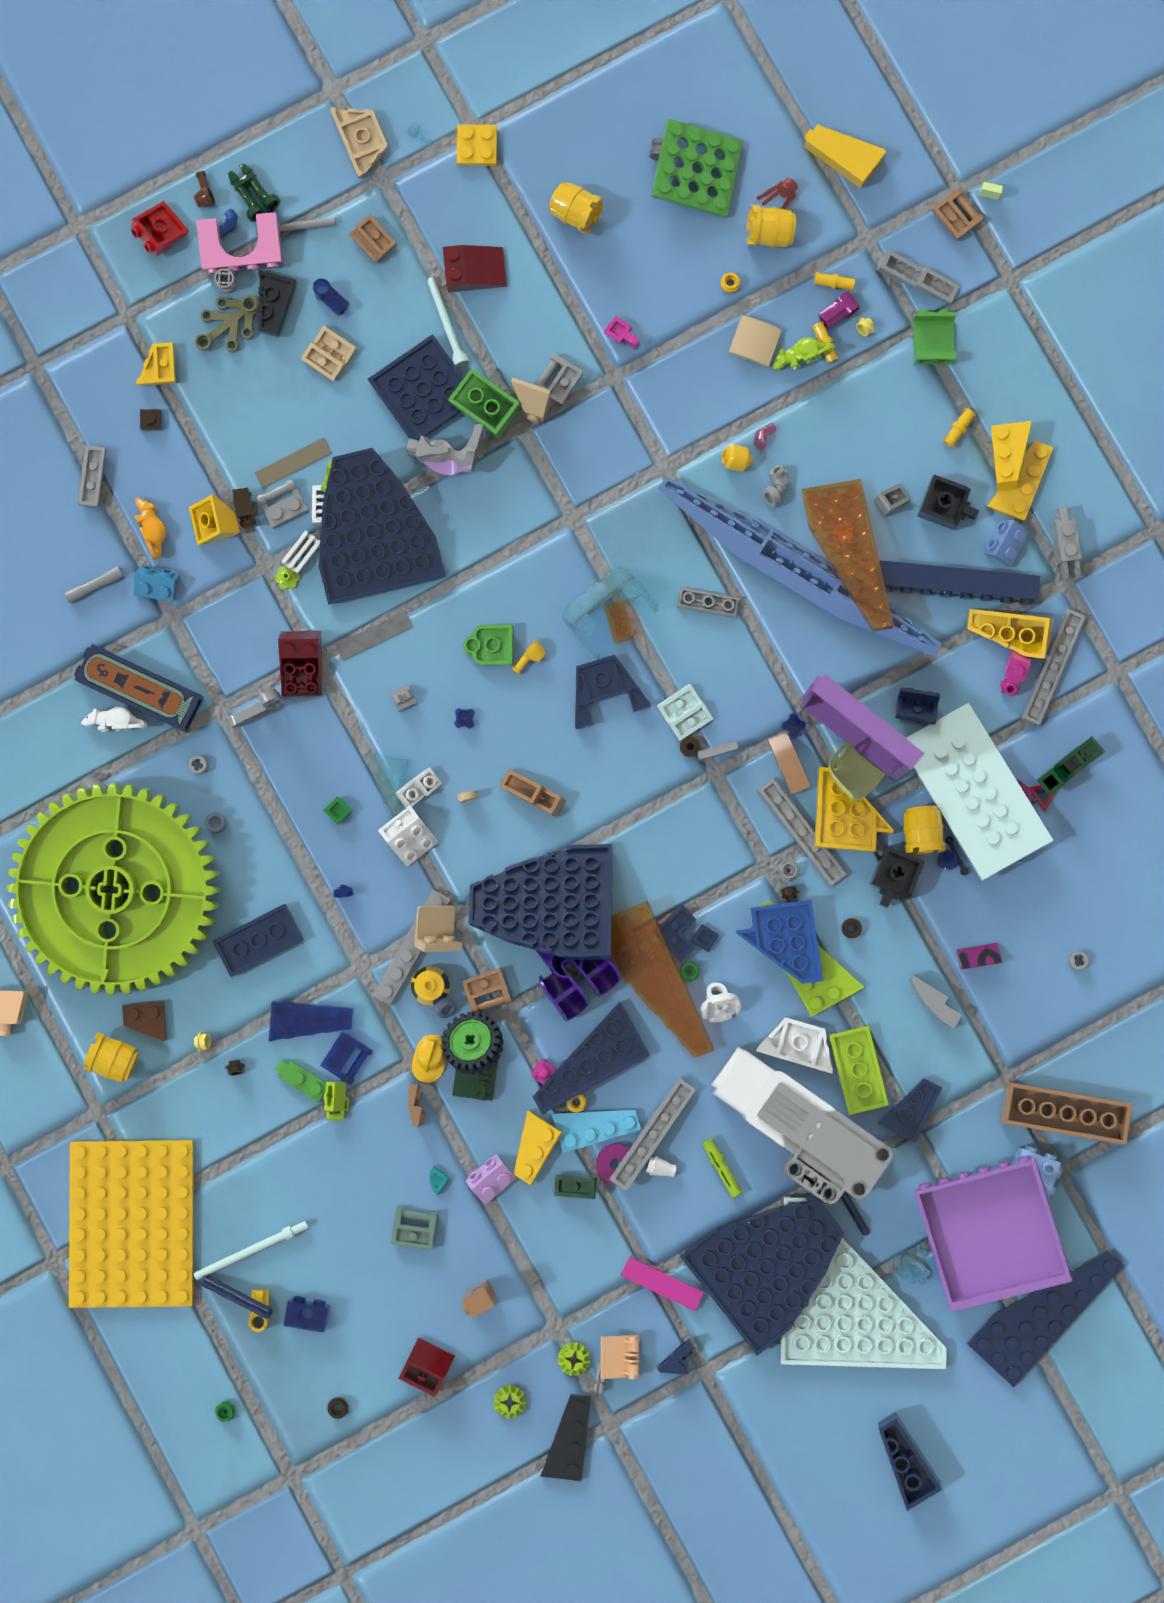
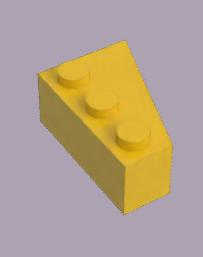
[991,421,1032,491]

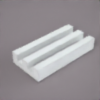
[281,530,320,574]

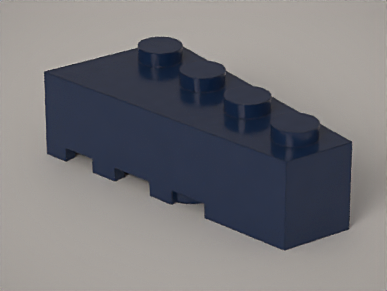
[878,1412,942,1511]

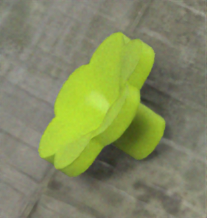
[275,567,300,590]

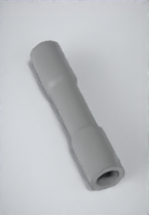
[64,566,124,603]

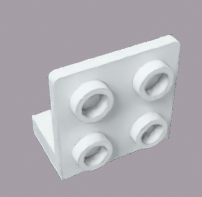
[378,806,438,866]

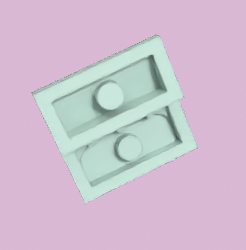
[656,684,713,741]

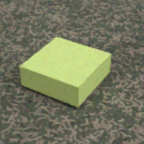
[979,182,1003,200]

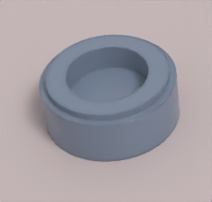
[205,812,226,833]
[435,998,456,1018]

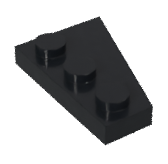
[258,270,297,337]

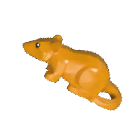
[134,497,166,559]

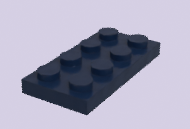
[212,904,304,977]

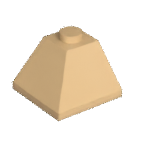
[511,377,551,423]

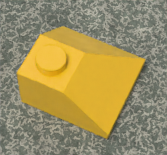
[189,495,240,545]

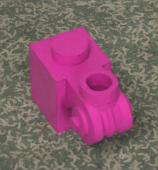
[1000,650,1031,697]

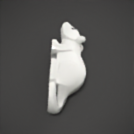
[81,706,148,732]

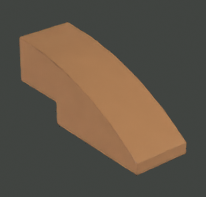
[768,733,810,795]
[499,769,566,818]

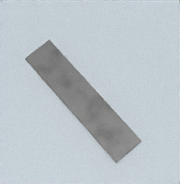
[335,611,413,661]

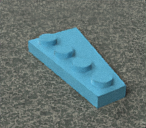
[551,1109,641,1153]

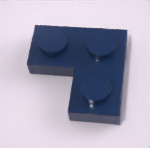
[653,905,697,962]

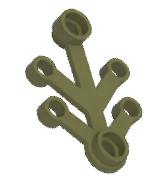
[195,295,260,353]

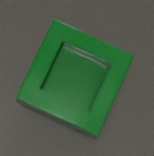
[323,796,352,825]

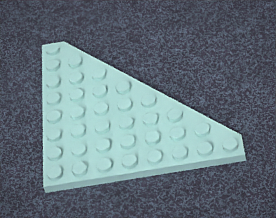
[780,1197,947,1369]

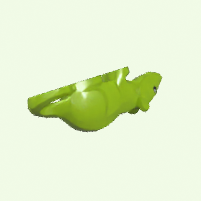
[772,337,835,370]

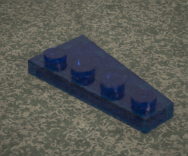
[268,1000,354,1042]

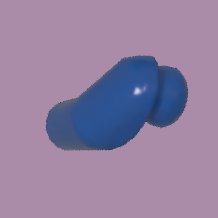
[219,209,238,236]

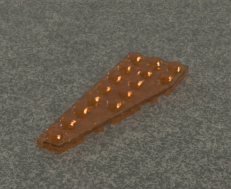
[801,479,894,632]
[610,900,714,1058]

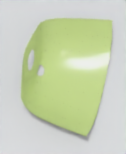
[829,740,886,802]

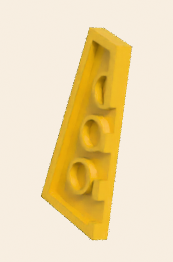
[986,440,1053,522]

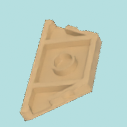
[330,107,388,179]

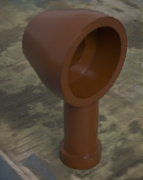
[194,171,216,207]

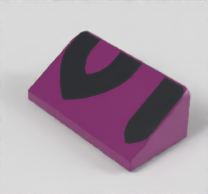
[957,943,1002,970]

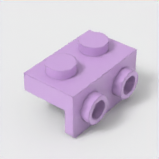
[466,1154,516,1205]

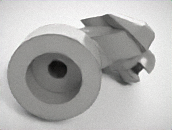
[762,465,788,507]

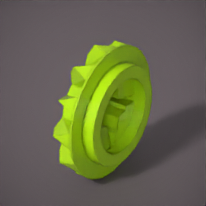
[558,1342,591,1376]
[493,1385,526,1419]

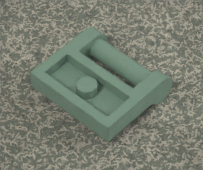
[391,1207,438,1250]

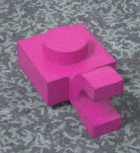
[604,316,640,349]

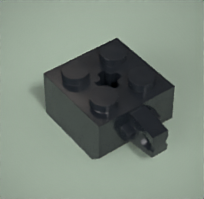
[917,474,979,530]
[869,846,925,908]

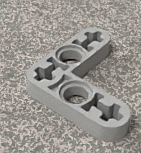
[227,688,284,728]

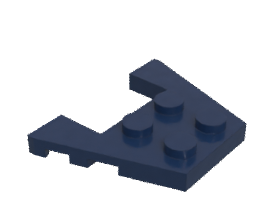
[575,654,651,730]

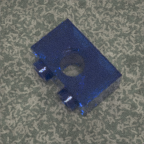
[283,1296,331,1333]

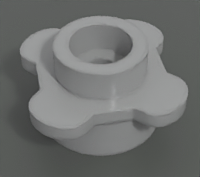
[777,859,801,882]

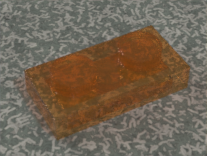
[603,599,634,644]

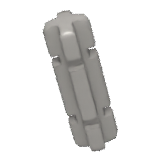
[593,1352,607,1393]

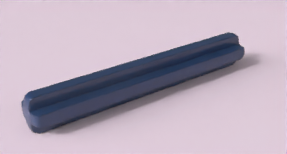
[201,1275,273,1319]

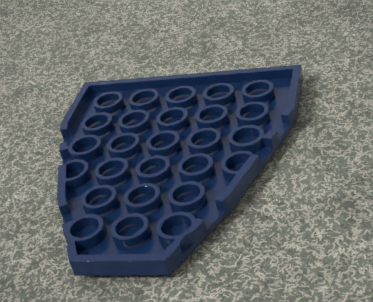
[318,448,446,605]
[468,844,613,960]
[680,1199,844,1356]

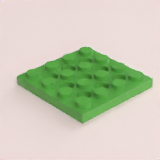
[651,119,743,218]

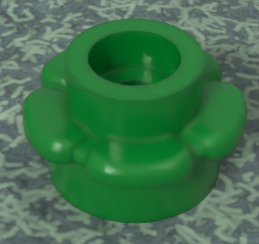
[679,961,699,982]
[215,1401,235,1422]

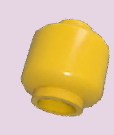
[721,444,752,472]

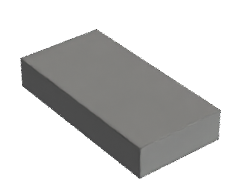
[697,741,739,761]

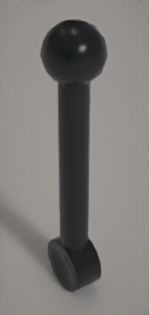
[945,836,968,875]

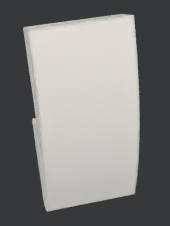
[395,768,442,808]

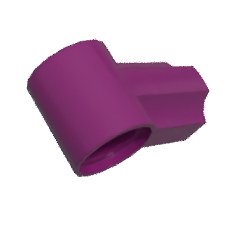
[818,291,860,329]

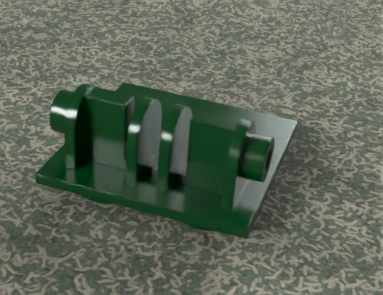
[452,1060,498,1101]

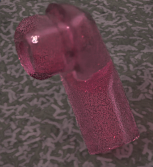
[753,423,776,450]

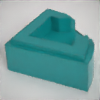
[430,1166,450,1195]

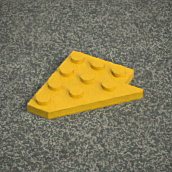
[814,767,894,853]

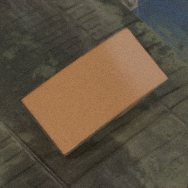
[408,1083,426,1128]

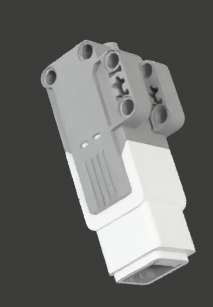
[711,1047,894,1204]

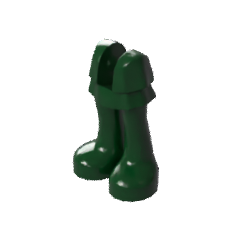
[228,163,281,222]

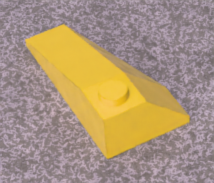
[967,609,1054,659]

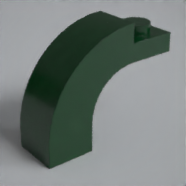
[1037,736,1105,796]

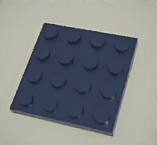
[368,334,464,441]

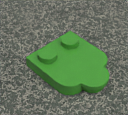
[463,624,513,666]

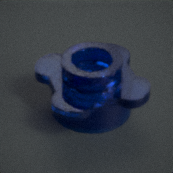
[454,708,475,729]
[781,713,806,737]

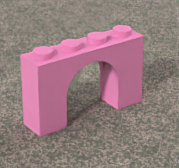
[196,212,283,274]

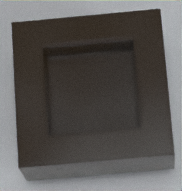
[140,409,161,431]

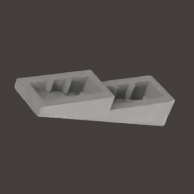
[876,250,959,304]

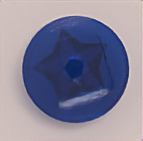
[937,850,959,870]
[333,885,354,898]

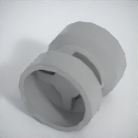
[214,268,237,294]

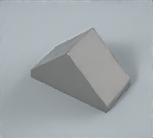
[874,484,911,517]

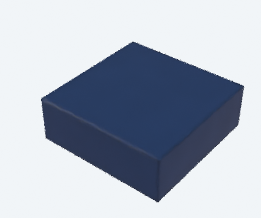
[691,924,719,952]

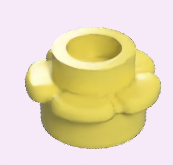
[856,317,874,336]
[194,1032,211,1052]

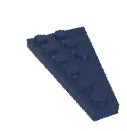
[532,1002,650,1115]

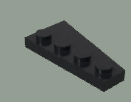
[540,1394,591,1481]

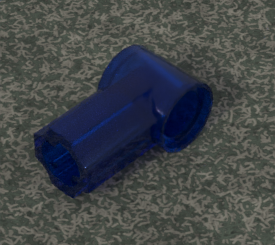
[313,278,350,317]

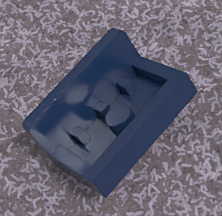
[895,688,940,725]

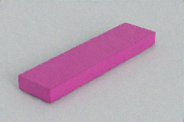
[621,1256,704,1311]

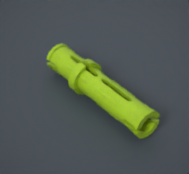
[701,1137,743,1198]

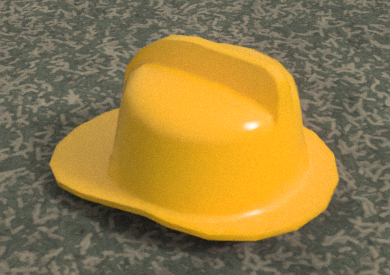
[412,1034,447,1083]

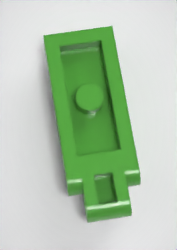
[275,1060,326,1103]

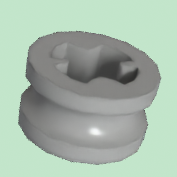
[188,756,208,775]
[1068,951,1088,969]

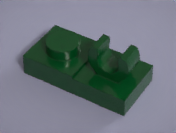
[554,1175,597,1199]

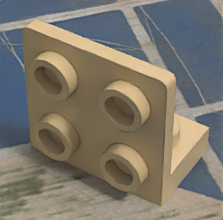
[414,906,462,952]

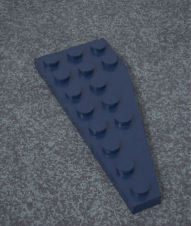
[967,1251,1124,1388]

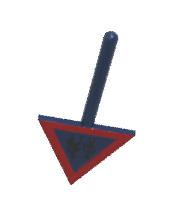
[1029,785,1056,812]

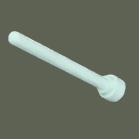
[427,277,469,368]

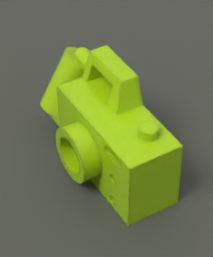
[323,1081,349,1121]

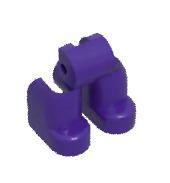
[536,951,622,1021]

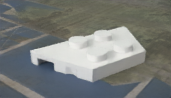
[756,1017,833,1074]

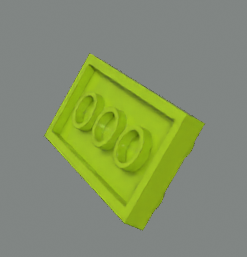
[828,1025,889,1115]

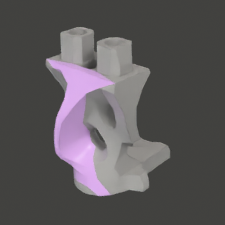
[406,424,484,476]

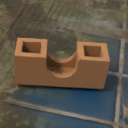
[461,1280,497,1318]

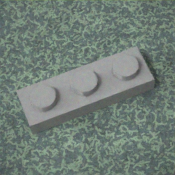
[78,445,107,508]

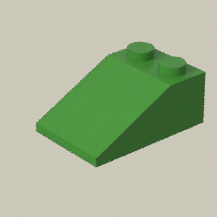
[448,368,521,440]

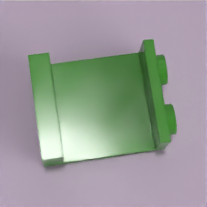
[913,309,957,365]

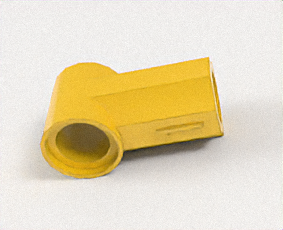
[248,1290,270,1332]

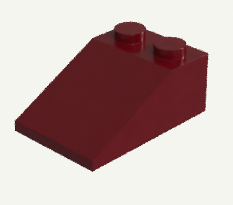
[443,245,507,293]

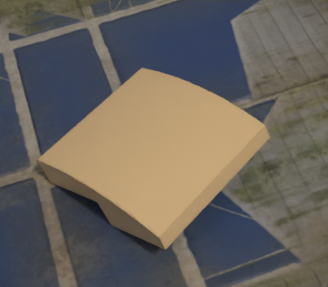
[728,315,782,368]
[301,325,358,381]

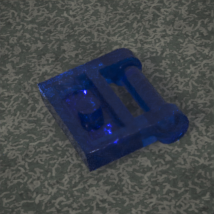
[320,1031,373,1085]

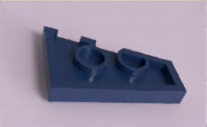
[878,1078,942,1142]

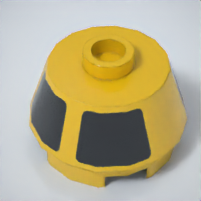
[410,965,451,1006]

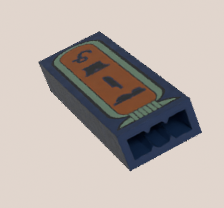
[74,644,204,733]

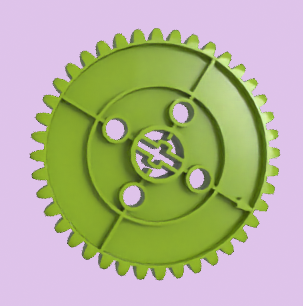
[7,783,221,995]

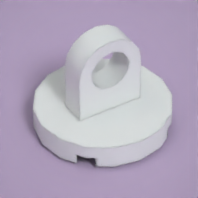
[700,983,742,1023]

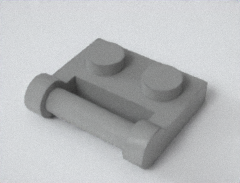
[533,354,583,406]
[256,478,308,529]

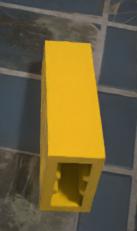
[804,125,887,189]

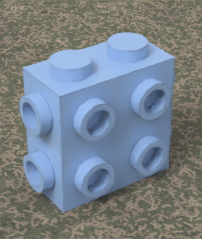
[1013,1146,1062,1199]

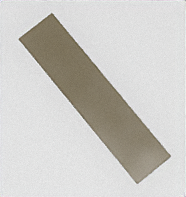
[255,438,331,488]

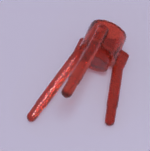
[757,177,798,209]

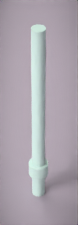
[194,1220,309,1280]

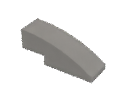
[909,976,962,1029]

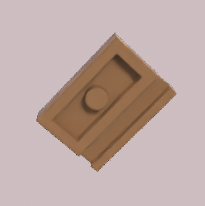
[349,215,397,264]

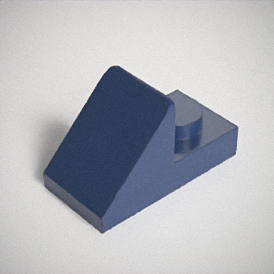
[657,1339,694,1375]

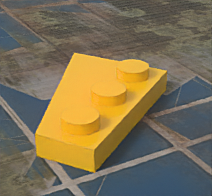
[514,1111,563,1185]

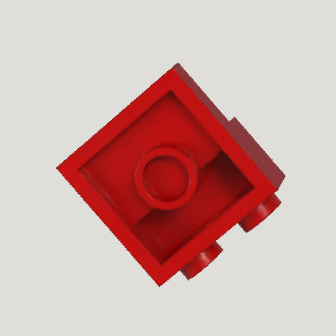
[131,201,189,257]

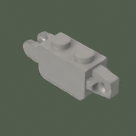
[1051,506,1082,579]

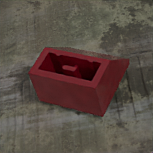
[398,1337,455,1397]

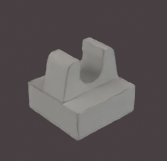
[390,685,417,712]

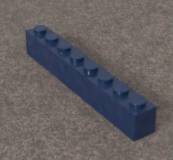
[875,560,1041,605]

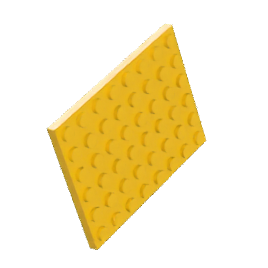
[69,1140,194,1308]

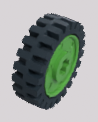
[441,1011,504,1074]

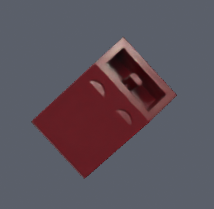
[278,631,322,696]

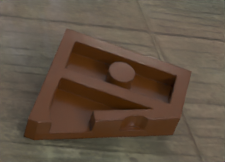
[122,1001,167,1041]

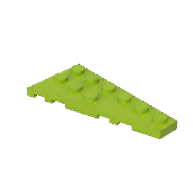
[758,900,865,1017]

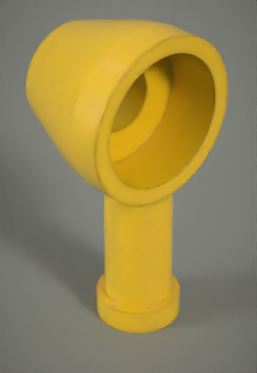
[512,640,546,675]

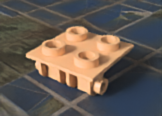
[601,1335,640,1379]

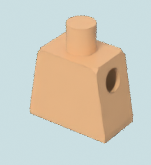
[0,990,28,1036]

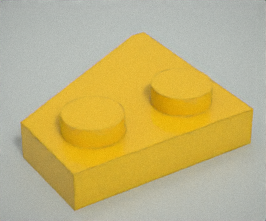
[136,342,176,386]

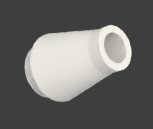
[645,1155,676,1177]

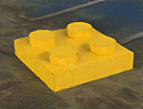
[457,125,497,166]

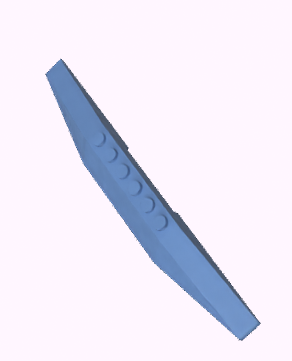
[658,477,941,657]

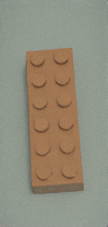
[999,1082,1132,1145]

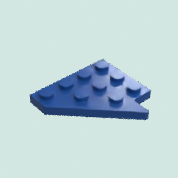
[736,900,823,984]

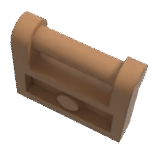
[932,188,985,241]
[462,968,512,1014]

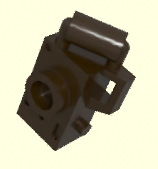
[232,487,259,528]

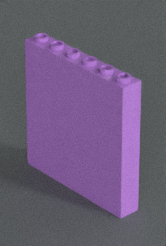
[800,674,925,781]
[914,1155,1073,1312]

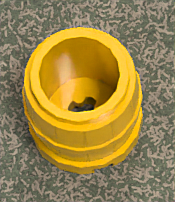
[549,182,604,235]
[746,205,796,248]
[903,806,946,855]
[82,1032,139,1083]

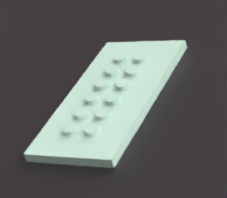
[906,703,1053,881]

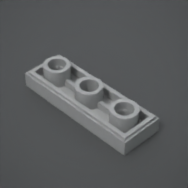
[677,587,740,618]

